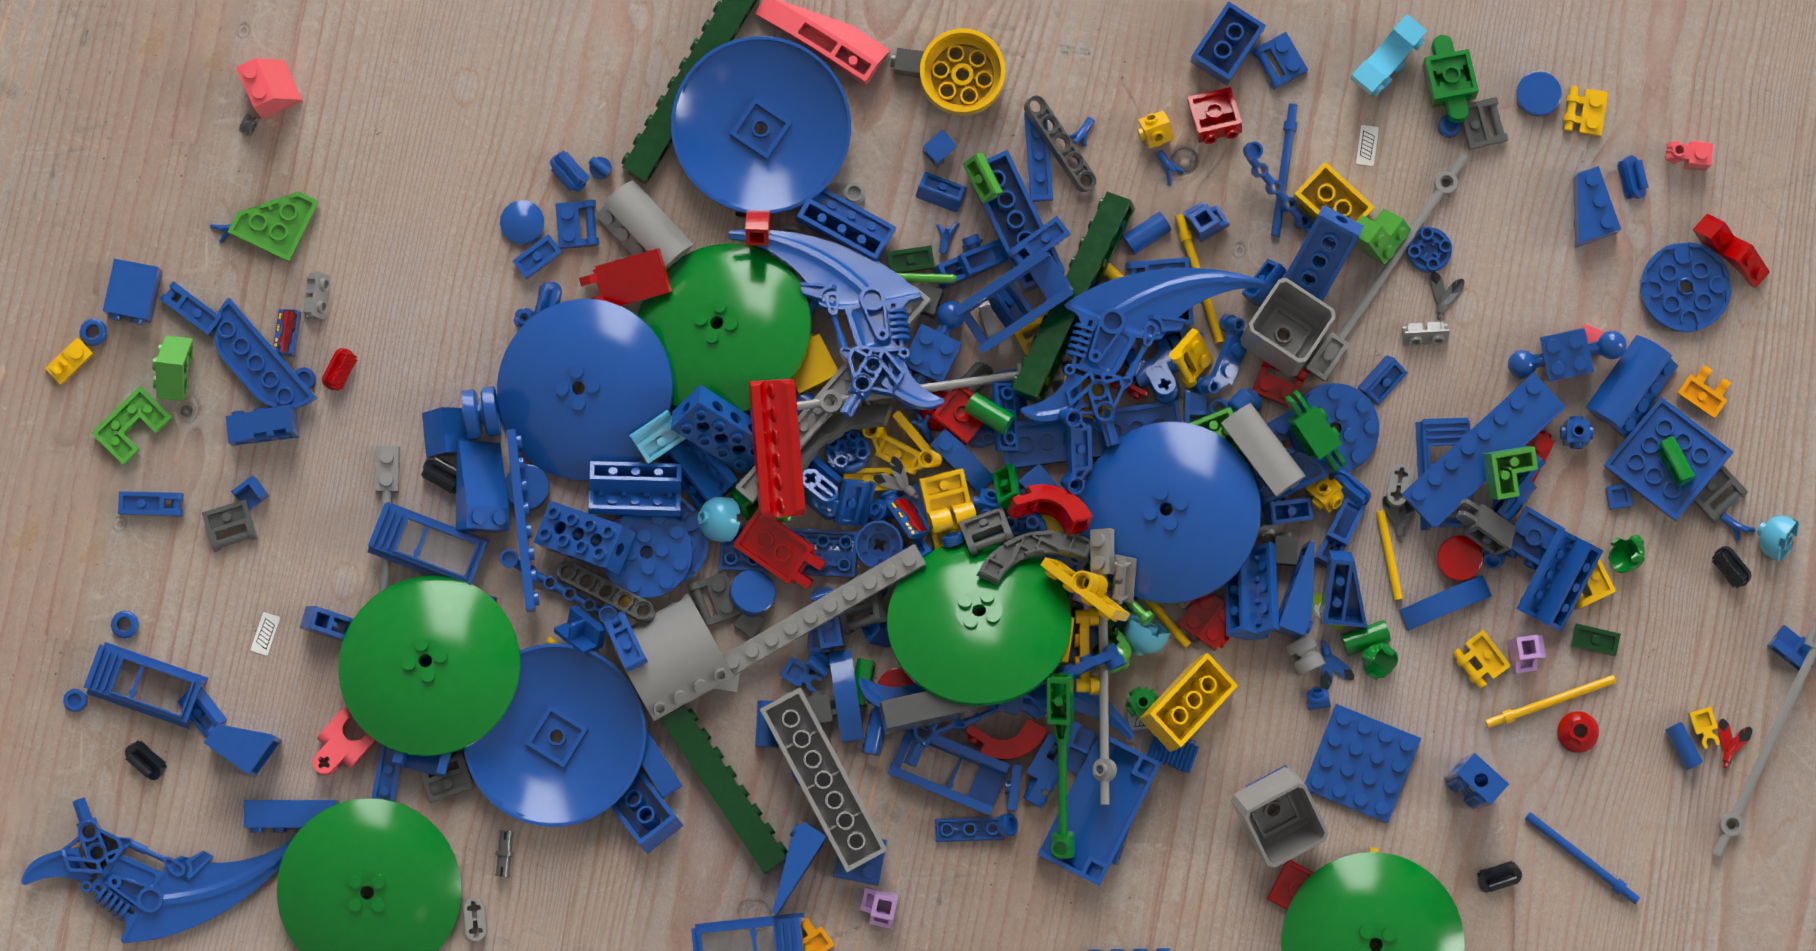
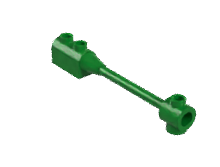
[1047,673,1075,859]

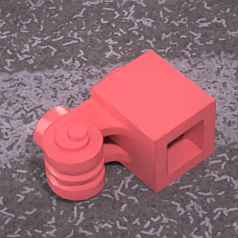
[1665,141,1713,171]

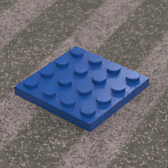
[1604,397,1733,522]
[1304,704,1421,823]

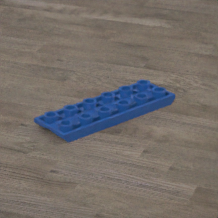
[719,525,858,578]

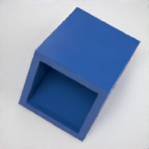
[204,724,282,777]

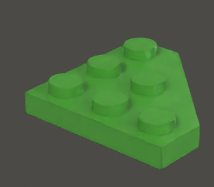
[228,191,319,262]

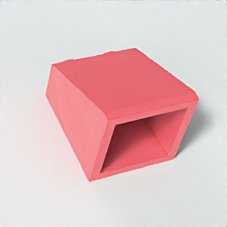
[235,58,303,119]

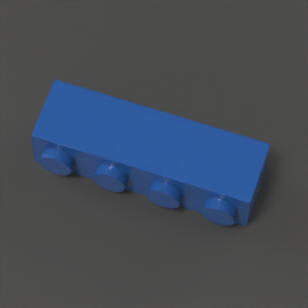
[244,800,339,833]

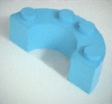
[1350,14,1427,97]

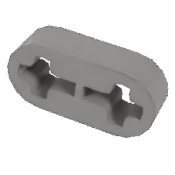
[978,300,998,339]
[1386,464,1411,508]
[464,898,487,941]

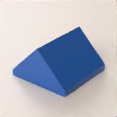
[422,407,471,458]

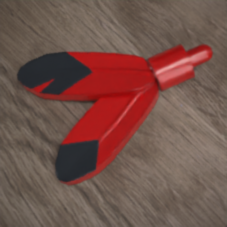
[1718,718,1753,768]

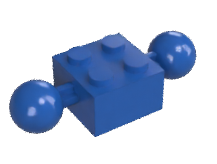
[898,301,964,410]
[1508,328,1627,382]

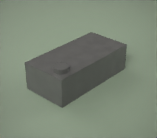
[879,691,978,735]

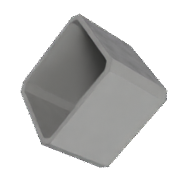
[1240,278,1336,377]
[1231,767,1329,867]

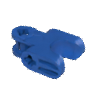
[1125,335,1179,404]
[802,467,838,520]

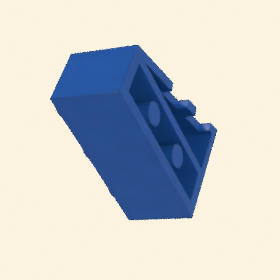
[1573,166,1621,248]
[226,404,299,446]
[1320,550,1368,628]

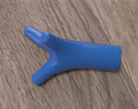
[1069,117,1095,147]
[1156,149,1184,186]
[937,222,960,255]
[210,224,231,243]
[910,409,933,443]
[1720,513,1756,541]

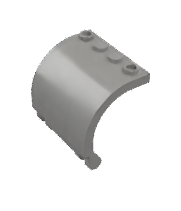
[608,593,734,721]

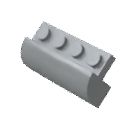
[596,180,694,271]
[1221,403,1306,498]

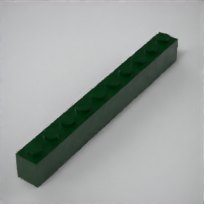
[621,0,758,185]
[1012,191,1135,403]
[660,705,788,874]

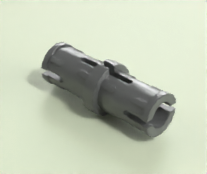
[495,830,514,877]

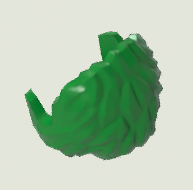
[1608,535,1645,574]
[1361,642,1398,680]

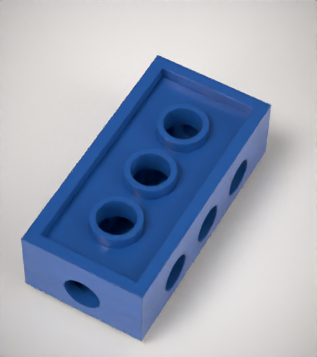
[1283,205,1364,302]
[671,385,755,474]
[533,500,636,575]
[1444,752,1509,809]

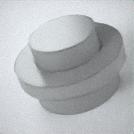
[843,182,865,205]

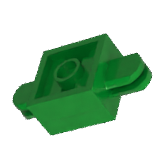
[1422,35,1479,123]
[1285,390,1347,473]

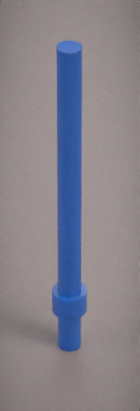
[1271,104,1298,237]
[1525,812,1640,904]

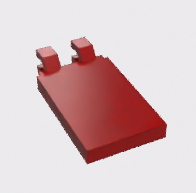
[579,248,672,306]
[733,508,827,589]

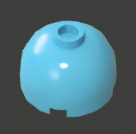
[697,497,740,542]
[1757,515,1800,562]
[1124,614,1171,656]

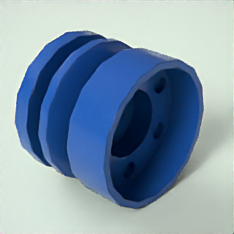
[855,521,904,568]

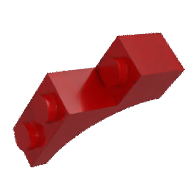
[1693,213,1770,288]

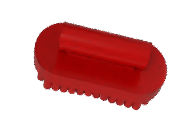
[322,348,358,391]

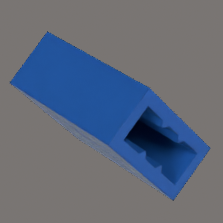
[103,258,162,325]

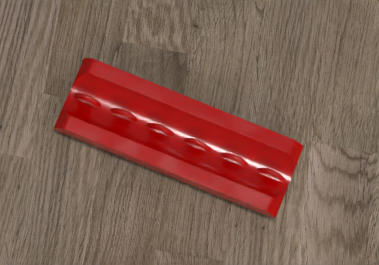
[748,379,805,519]

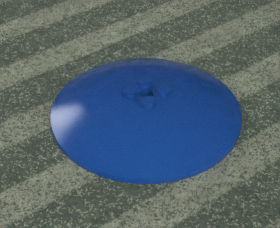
[671,36,851,214]
[497,299,673,480]
[1081,422,1261,603]
[464,643,647,827]

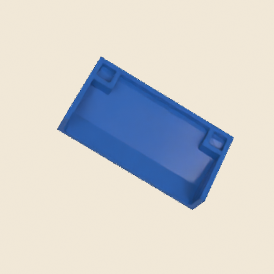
[1037,732,1162,886]

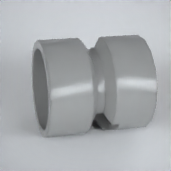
[1285,635,1326,676]

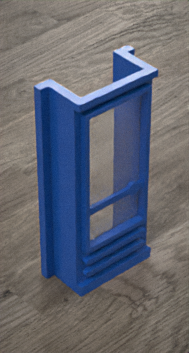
[367,502,489,585]
[691,913,805,951]

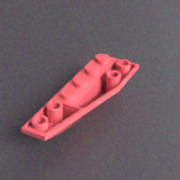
[754,0,891,88]

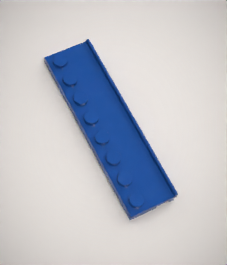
[1401,372,1567,529]

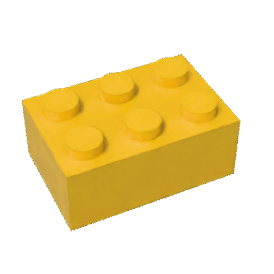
[1293,161,1375,222]

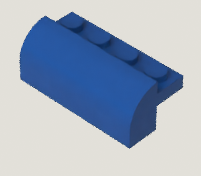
[796,188,897,261]
[1586,335,1678,438]
[658,439,738,510]
[589,461,682,516]
[1516,528,1604,632]
[1225,542,1279,640]

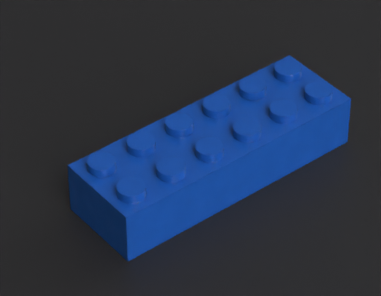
[966,150,1065,294]

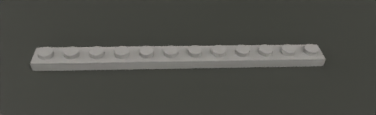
[735,285,931,503]
[693,544,927,700]

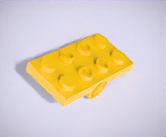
[918,468,977,550]
[1041,557,1130,622]

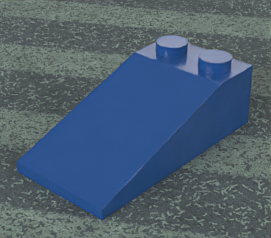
[456,440,509,533]
[1276,541,1315,640]
[611,769,684,854]
[772,821,827,915]

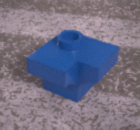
[1183,202,1230,242]

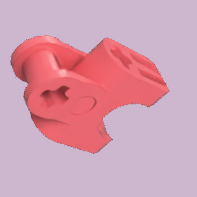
[312,707,377,775]

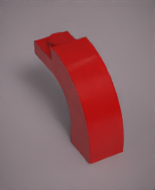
[745,210,771,253]
[1008,484,1093,536]
[965,718,1048,760]

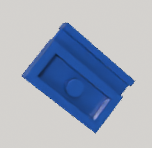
[834,479,876,526]

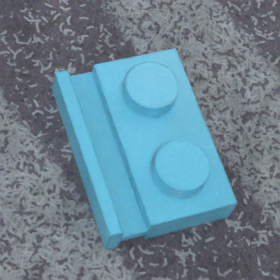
[629,410,686,464]

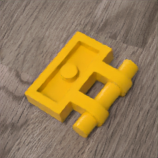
[1563,86,1608,137]
[1452,630,1511,689]

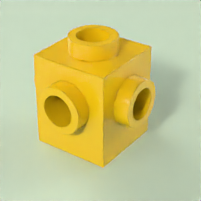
[1137,110,1174,149]
[1305,478,1344,513]

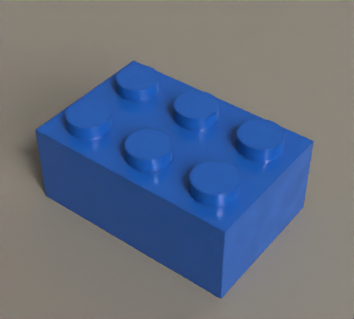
[1190,1,1266,86]

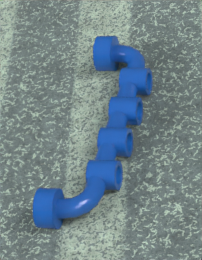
[1243,141,1334,240]
[500,549,618,622]

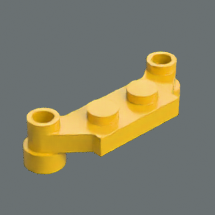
[862,427,942,475]
[1074,608,1100,695]

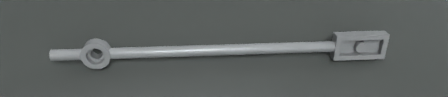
[1305,153,1468,382]
[797,363,1064,414]
[375,446,400,592]
[1090,528,1117,805]
[1713,618,1816,857]

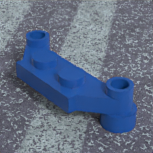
[1194,314,1247,395]
[1058,408,1093,495]
[1045,643,1126,692]

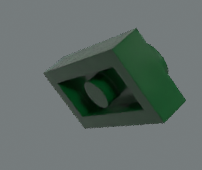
[887,245,935,273]
[1570,623,1621,657]

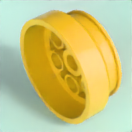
[920,28,1005,116]

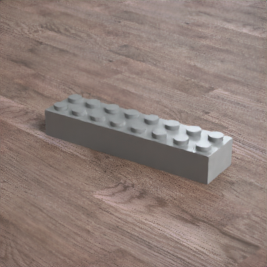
[760,687,888,872]

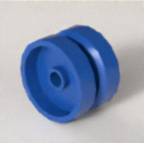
[462,386,501,440]

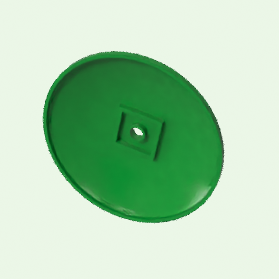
[637,243,812,413]
[887,539,1072,706]
[338,575,521,756]
[277,798,462,951]
[1281,852,1465,951]

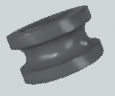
[239,113,259,136]

